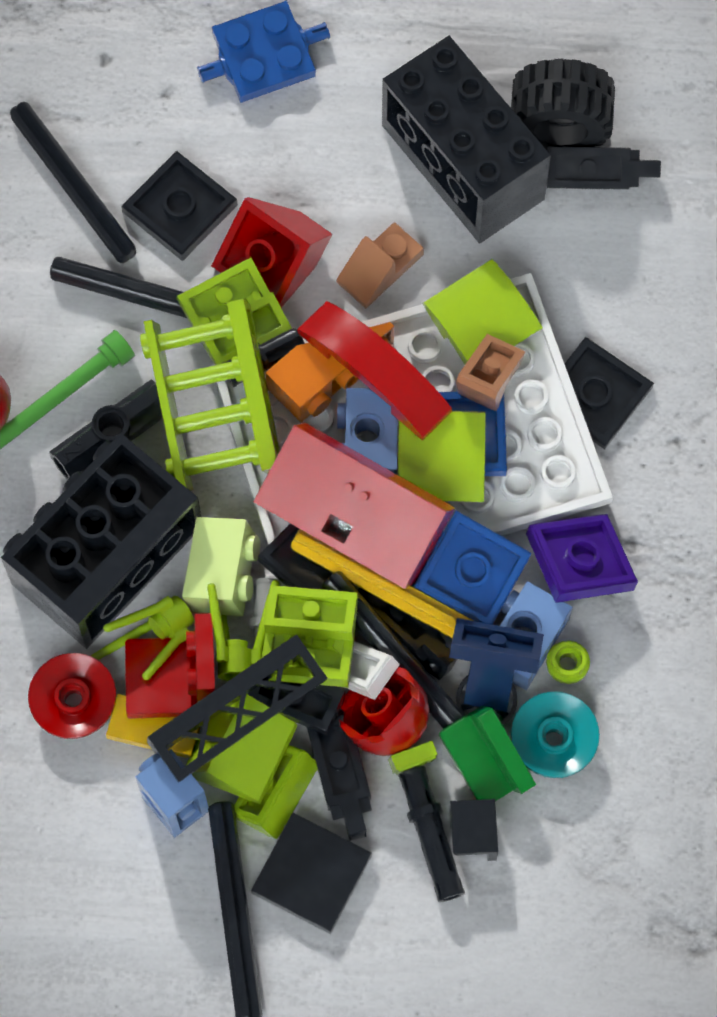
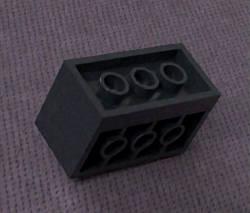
[382,35,551,244]
[1,433,201,649]

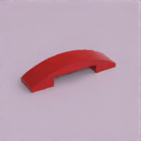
[297,301,452,441]

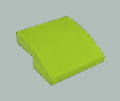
[176,258,292,365]
[422,259,543,364]
[398,411,486,502]
[262,585,358,688]

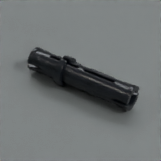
[398,766,465,903]

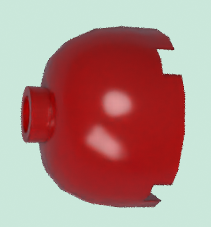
[339,667,430,756]

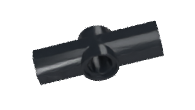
[49,379,163,479]

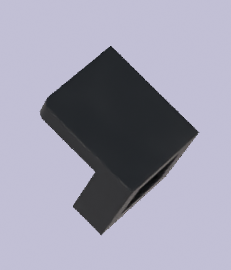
[449,799,498,861]

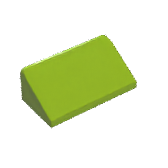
[234,745,317,839]

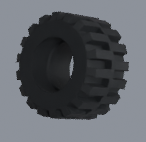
[511,58,615,150]

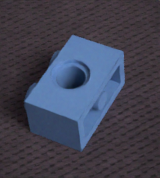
[337,388,398,474]
[500,581,573,691]
[135,749,209,838]

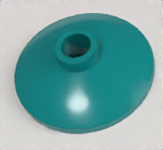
[511,691,600,778]

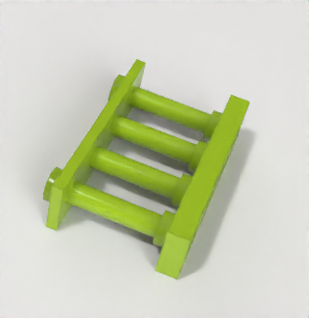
[140,299,280,491]

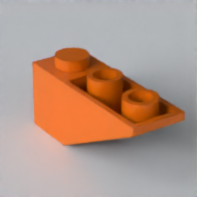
[265,322,394,423]

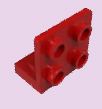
[125,613,215,719]

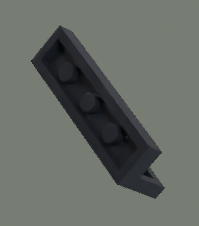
[147,634,328,783]

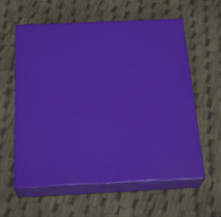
[526,514,638,603]

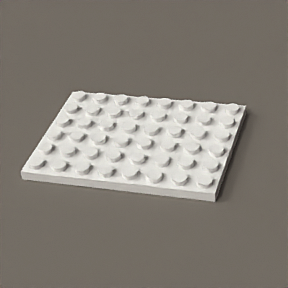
[211,273,613,586]

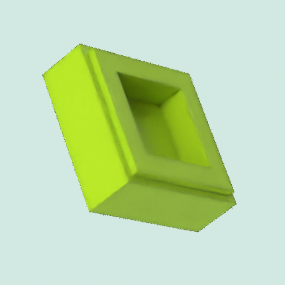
[388,741,438,775]

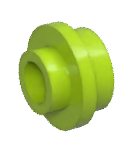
[546,640,590,684]

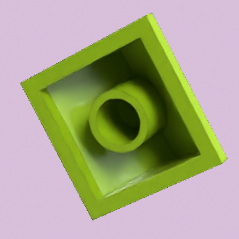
[185,694,298,804]

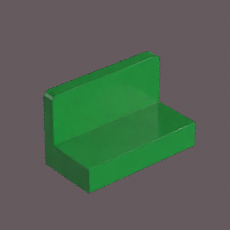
[439,706,536,802]

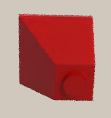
[211,197,333,308]

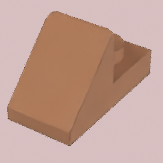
[336,222,424,309]
[456,334,526,411]

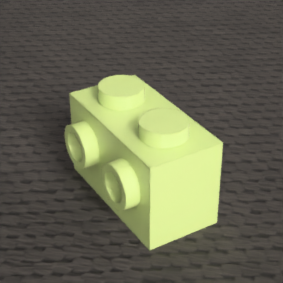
[182,517,260,616]

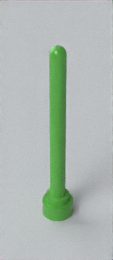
[0,330,135,449]

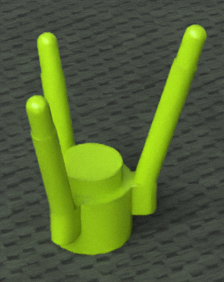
[207,580,280,681]
[91,595,194,680]

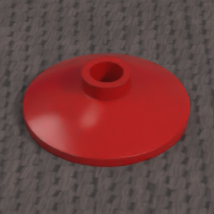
[28,653,116,739]

